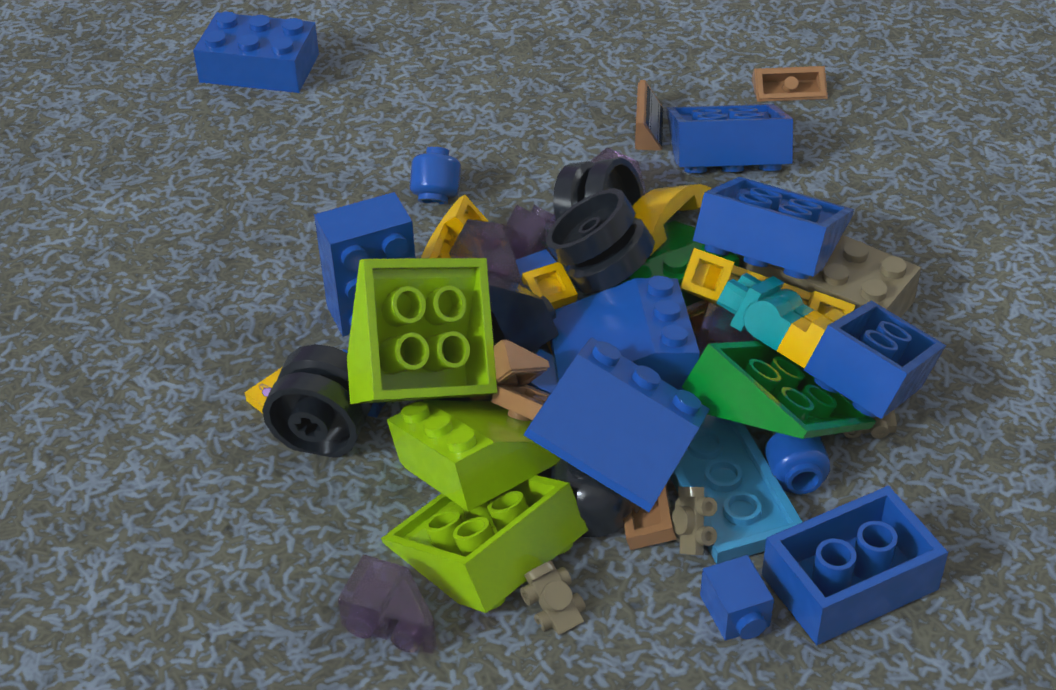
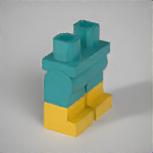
[716,273,845,369]

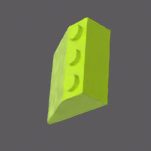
[347,258,497,404]
[387,400,561,512]
[381,475,588,613]

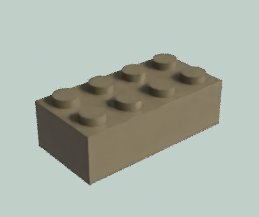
[736,235,921,318]

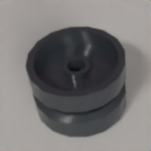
[553,157,644,221]
[545,188,655,294]
[262,344,373,458]

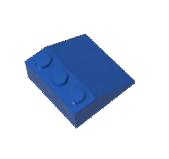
[666,104,793,173]
[693,177,854,279]
[550,276,700,390]
[524,337,710,512]

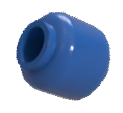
[409,147,461,205]
[765,432,830,494]

